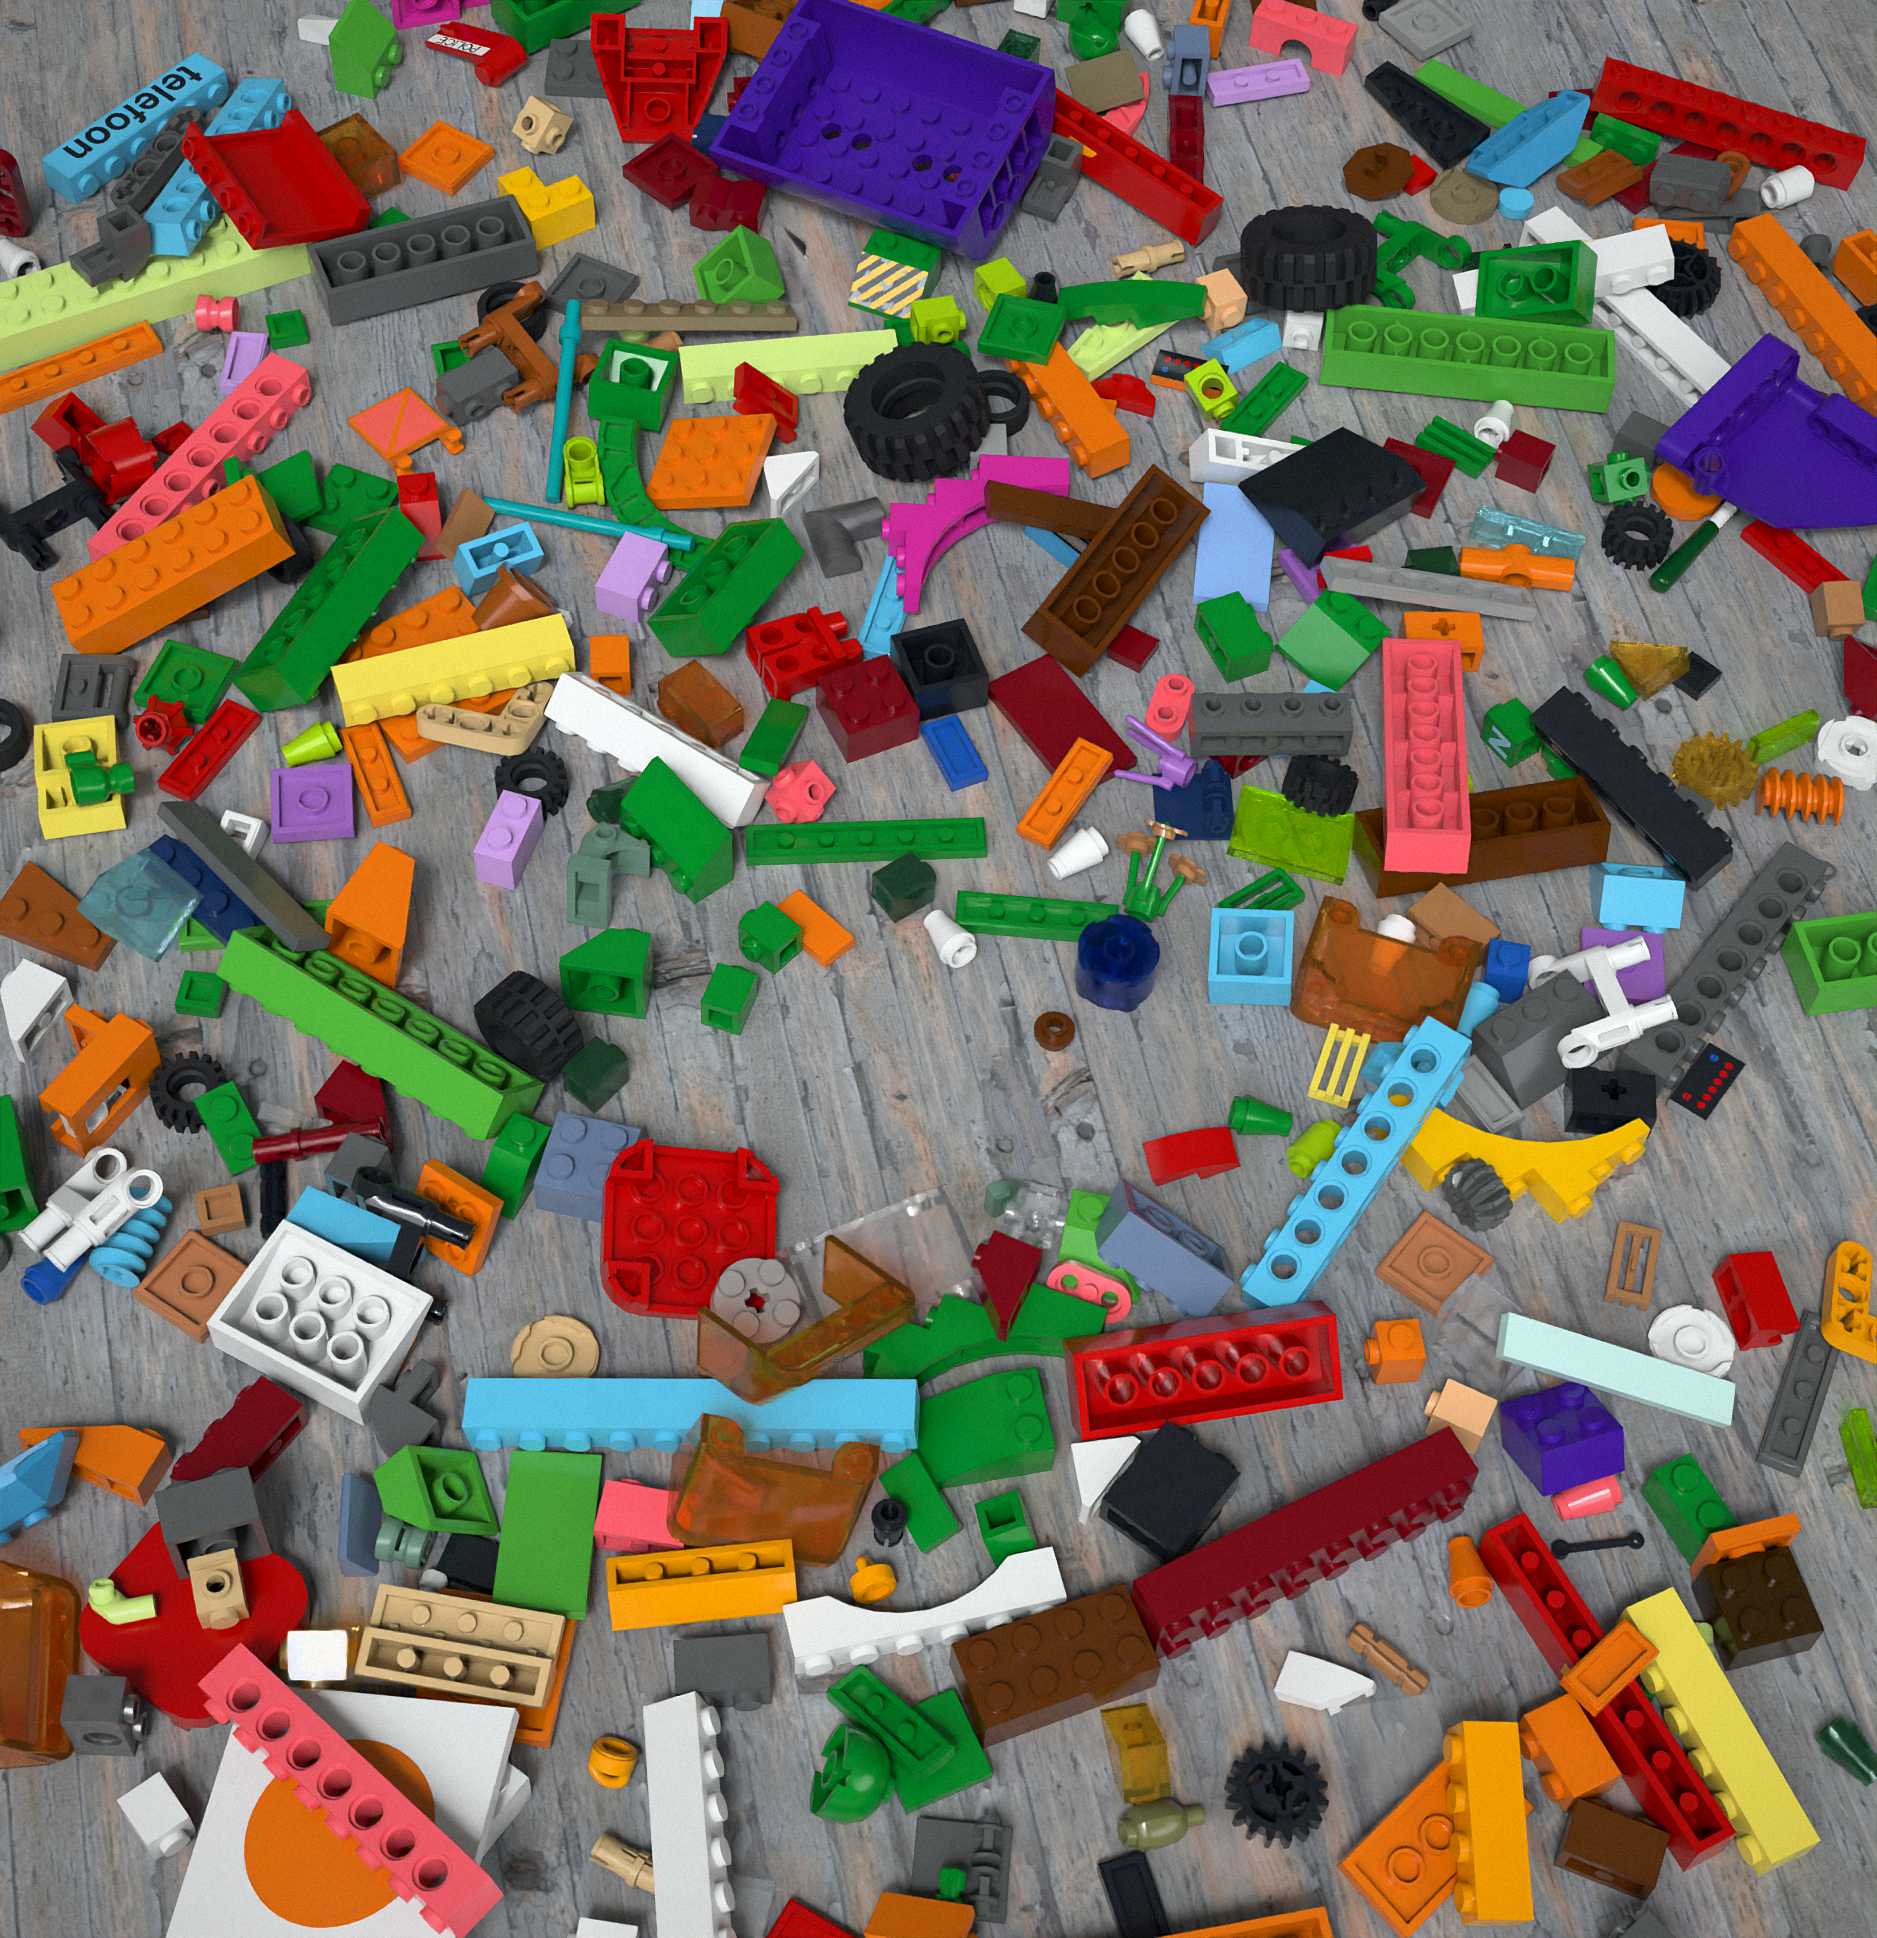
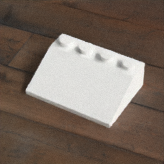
[207,1219,433,1426]

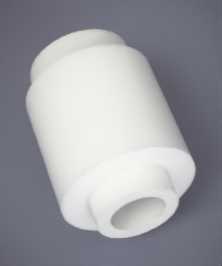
[1761,165,1814,209]

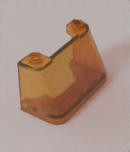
[1290,895,1484,1045]
[666,1413,880,1568]

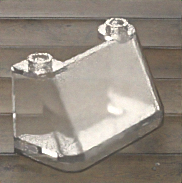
[775,1184,976,1353]

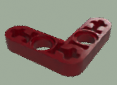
[0,149,32,238]

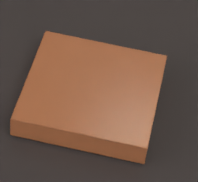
[1374,1210,1495,1324]
[132,1228,248,1344]

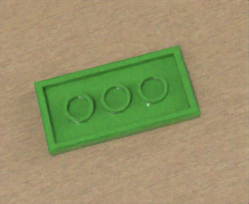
[492,1450,602,1620]

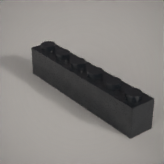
[1529,685,1733,892]

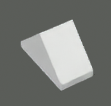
[761,451,819,519]
[1068,1436,1141,1526]

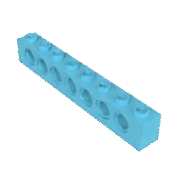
[143,78,291,256]
[1239,1015,1472,1310]

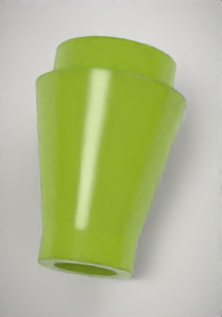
[281,720,343,768]

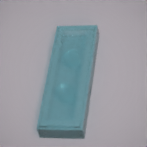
[1468,504,1587,570]

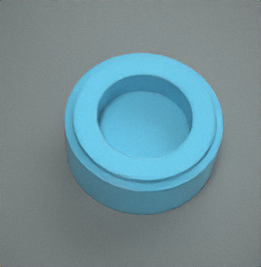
[1497,186,1534,220]

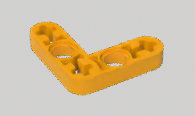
[1821,1241,1877,1364]

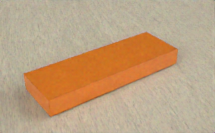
[338,720,412,829]
[1015,737,1114,852]

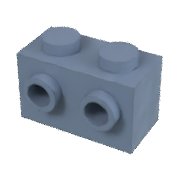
[1162,25,1210,103]

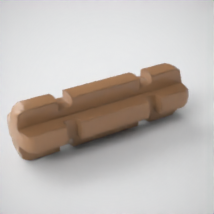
[1347,1623,1430,1699]

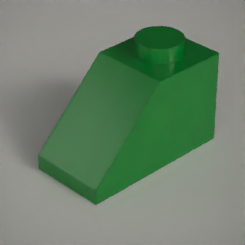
[480,1112,552,1221]

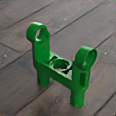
[1370,210,1472,310]

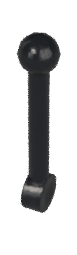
[1551,1532,1645,1560]

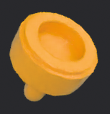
[849,1554,897,1604]
[588,1737,638,1789]

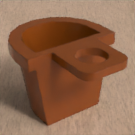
[471,561,563,631]

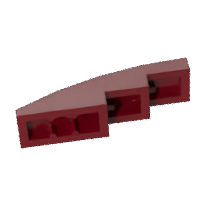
[1167,94,1205,185]

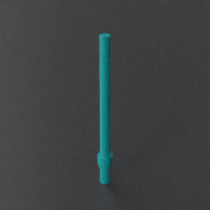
[545,300,582,504]
[482,496,696,552]

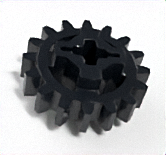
[1224,1742,1329,1849]

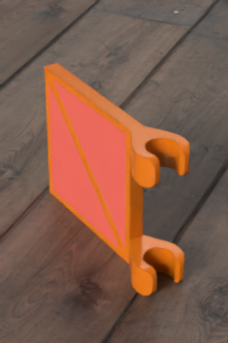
[347,387,464,476]

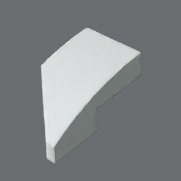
[1274,1650,1377,1716]

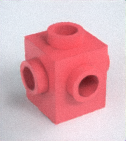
[764,759,836,824]

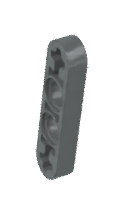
[110,106,207,212]

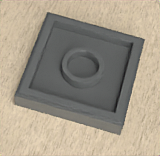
[544,252,639,331]

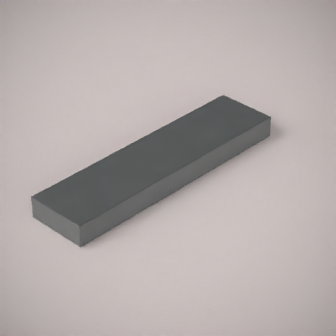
[1755,1310,1840,1478]

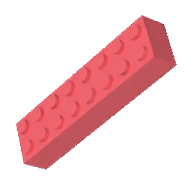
[1379,638,1471,874]

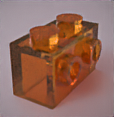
[657,659,744,750]

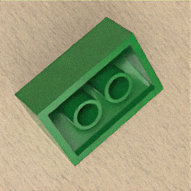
[619,756,733,905]

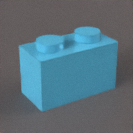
[452,521,544,597]

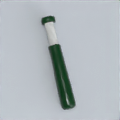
[1649,499,1742,593]

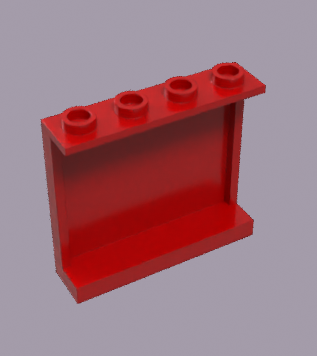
[180,109,372,250]

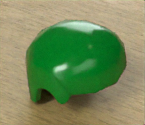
[1068,16,1119,61]

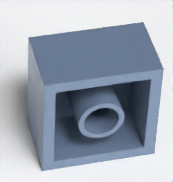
[533,1111,642,1223]

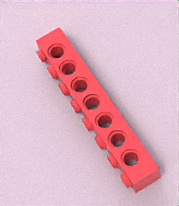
[86,352,312,563]
[197,1642,504,1938]

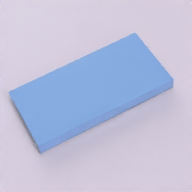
[1192,482,1275,612]

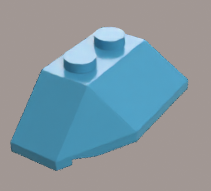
[1465,88,1591,188]
[0,1429,80,1548]

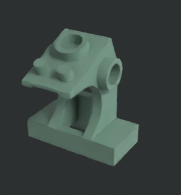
[567,821,650,930]

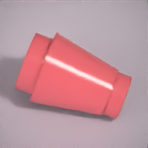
[1551,1475,1623,1522]

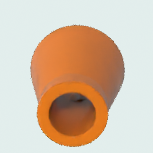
[1447,1536,1494,1608]

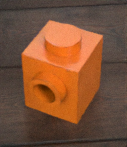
[1364,1318,1426,1385]

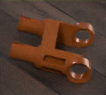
[458,281,600,413]

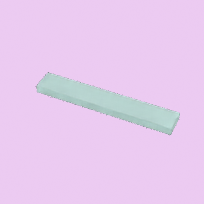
[1495,1312,1736,1428]

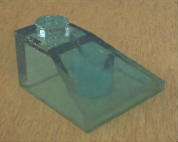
[76,848,204,962]

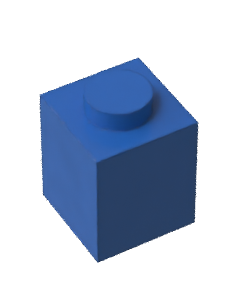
[1480,938,1531,1004]

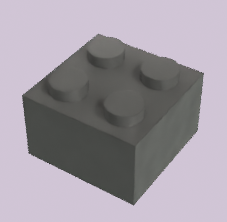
[154,1466,272,1580]

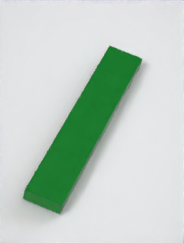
[745,817,987,866]

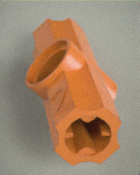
[1457,544,1575,591]

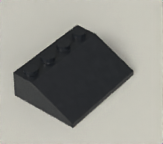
[1238,427,1428,569]

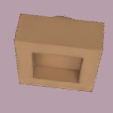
[194,1183,247,1237]

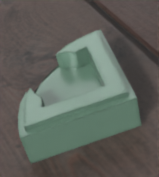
[984,1180,1028,1218]

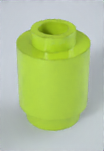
[1286,1118,1342,1179]

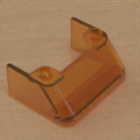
[697,1234,916,1406]
[0,1560,82,1770]

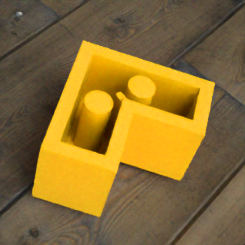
[497,166,596,252]

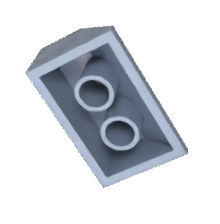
[1094,1178,1234,1319]

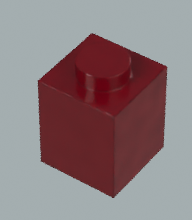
[1494,429,1556,494]

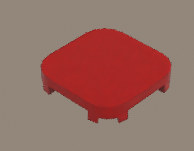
[600,1139,780,1322]
[78,1520,311,1732]

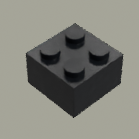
[890,618,989,722]

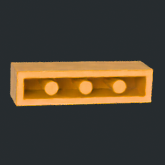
[606,1539,797,1631]
[1443,1721,1534,1926]

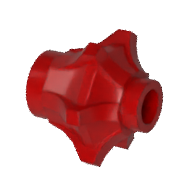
[133,694,195,756]

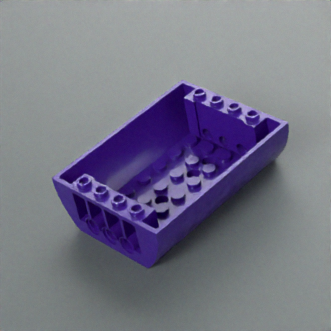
[708,0,1056,261]

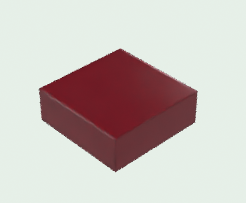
[1107,624,1160,674]

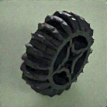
[1644,236,1722,320]

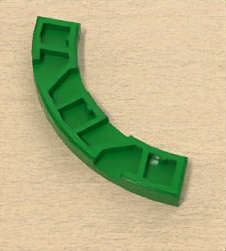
[597,415,716,573]

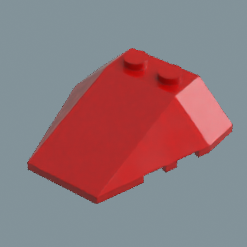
[590,13,728,145]

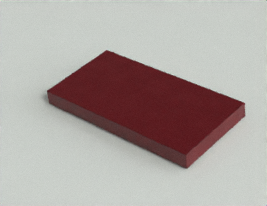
[988,653,1137,787]

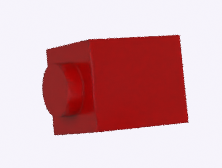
[31,391,107,466]
[397,472,446,562]

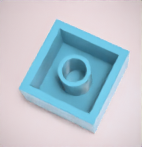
[1208,908,1294,1006]

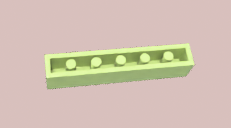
[678,329,898,404]

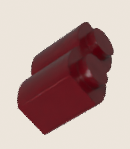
[689,175,768,234]

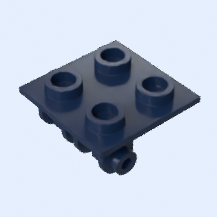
[1152,760,1236,840]

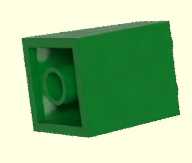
[0,1094,41,1235]

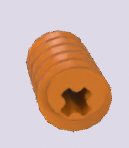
[1755,767,1844,827]

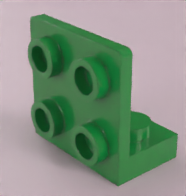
[223,450,323,523]

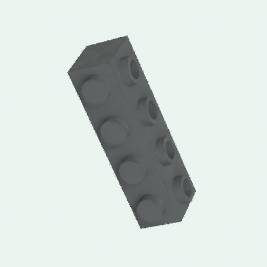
[1187,692,1353,756]

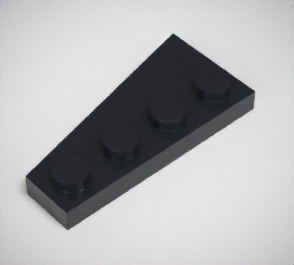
[1364,60,1491,170]

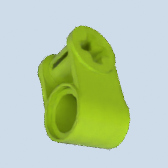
[563,436,605,509]

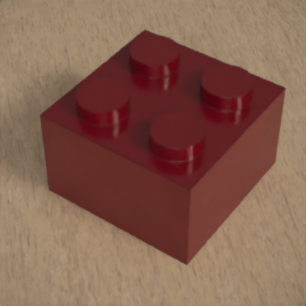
[816,654,920,764]

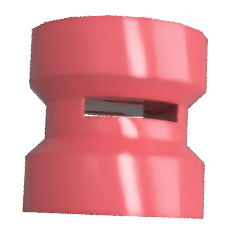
[195,294,240,333]

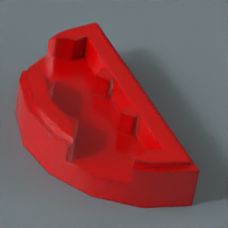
[1090,373,1156,418]

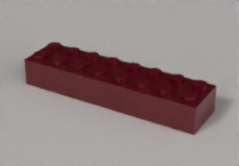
[1130,1426,1479,1660]

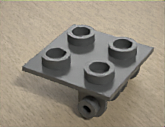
[910,1816,1013,1924]

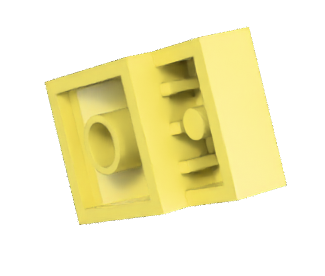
[34,715,127,840]

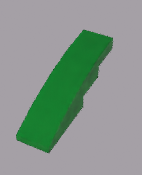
[1057,280,1208,329]

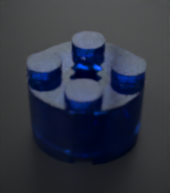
[1074,914,1160,1013]

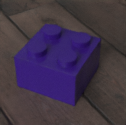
[1500,1382,1625,1497]

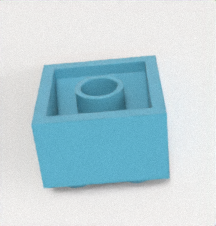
[1589,862,1686,934]

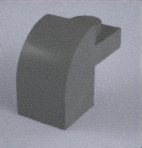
[1022,132,1083,221]
[69,203,152,288]
[370,1358,442,1458]

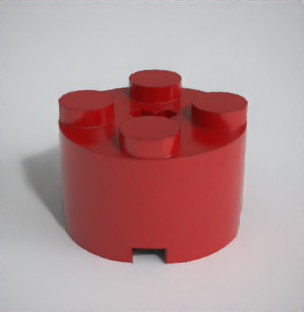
[77,416,158,505]

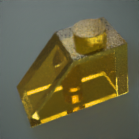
[1100,1703,1171,1804]

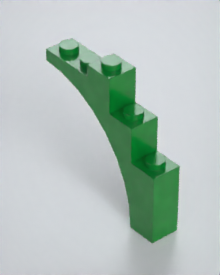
[854,1283,1109,1456]

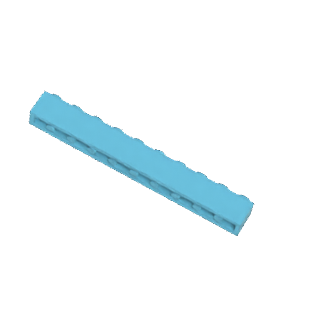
[462,1378,920,1453]

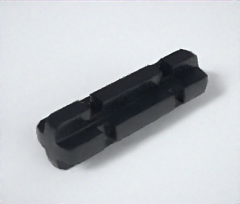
[260,1160,285,1240]

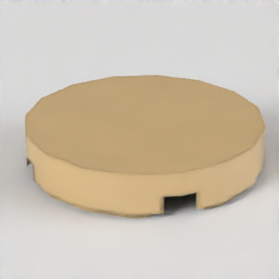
[510,1315,600,1378]

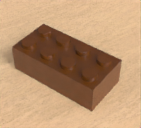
[949,1583,1161,1748]

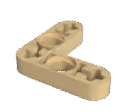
[416,681,554,756]

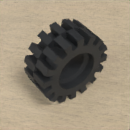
[1601,501,1674,571]
[494,746,568,821]
[1281,755,1359,817]
[149,1051,228,1134]

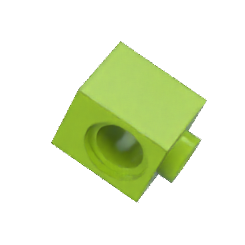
[973,257,1027,314]
[1184,357,1238,423]

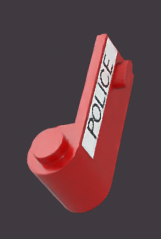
[425,21,527,87]

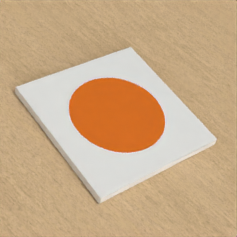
[166,1686,520,1938]

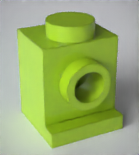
[910,295,966,344]

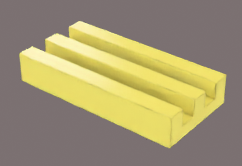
[1307,1023,1371,1109]

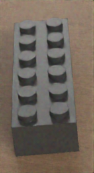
[306,194,538,326]

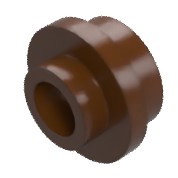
[1034,1011,1075,1052]

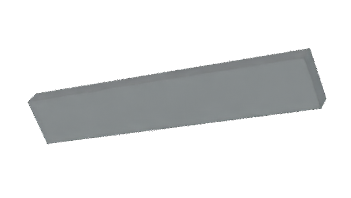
[1319,556,1538,622]

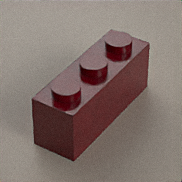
[169,1375,309,1484]

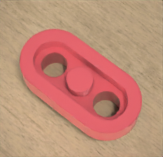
[1144,673,1195,742]
[1047,1259,1132,1323]

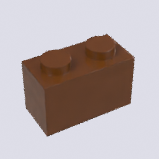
[1553,1798,1670,1901]

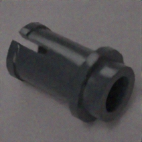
[1362,0,1399,21]
[871,1499,908,1547]

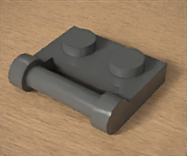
[51,654,135,731]

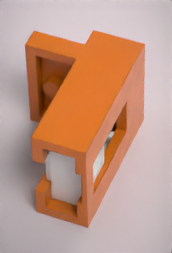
[38,1003,164,1159]

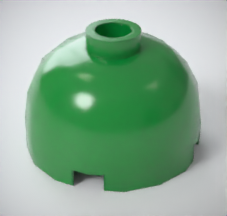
[810,1723,896,1824]

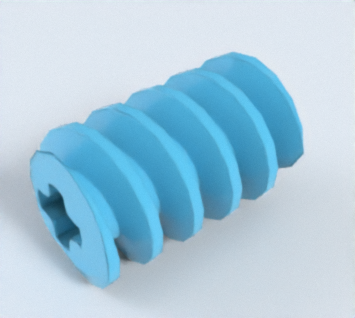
[88,1187,173,1288]

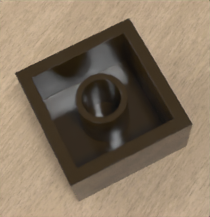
[1691,1546,1825,1672]

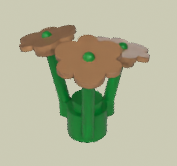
[1116,819,1207,923]

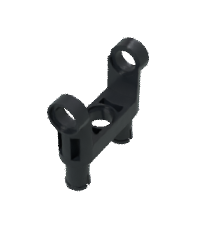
[0,445,114,571]
[351,1166,477,1326]

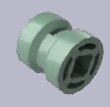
[375,1515,435,1571]

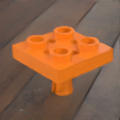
[415,1158,504,1277]

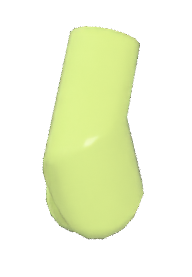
[88,1578,157,1625]

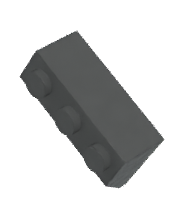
[1469,969,1613,1111]

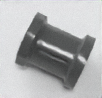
[1800,234,1834,278]

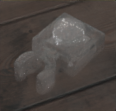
[257,1102,334,1136]

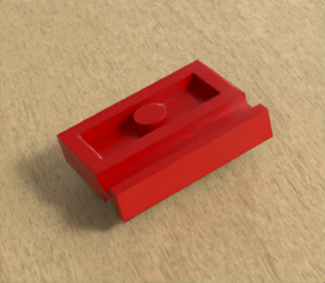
[732,361,799,444]

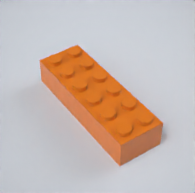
[50,474,296,655]

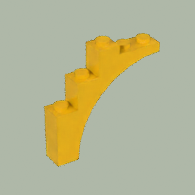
[1372,1094,1651,1225]

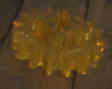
[1672,731,1760,810]

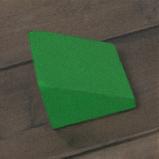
[431,340,472,377]

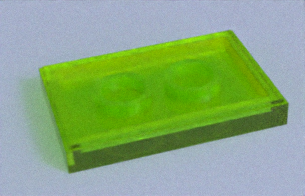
[1226,784,1355,886]

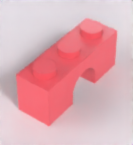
[1248,0,1359,77]

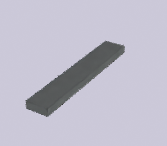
[157,801,331,952]

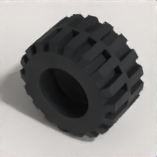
[474,970,585,1083]

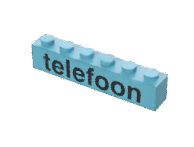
[41,51,230,205]

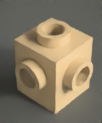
[511,95,574,155]

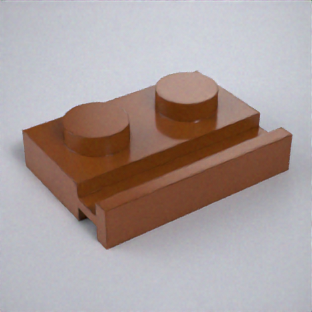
[1557,149,1643,207]

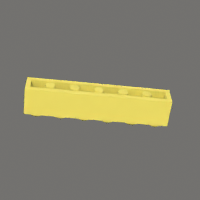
[331,613,576,727]
[1615,1587,1821,1876]

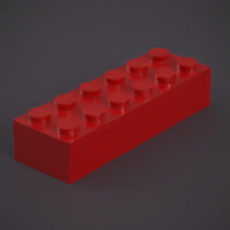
[1063,1300,1343,1441]

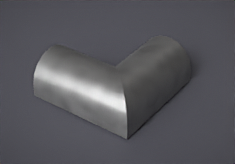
[803,497,885,579]

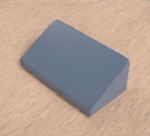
[337,1473,382,1577]

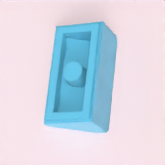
[1201,317,1282,375]

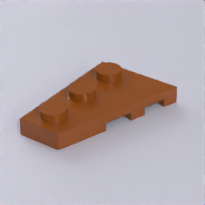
[0,860,118,972]

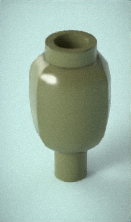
[1117,1800,1205,1852]

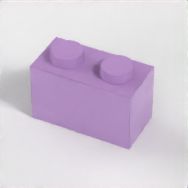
[595,531,672,624]
[473,789,544,890]

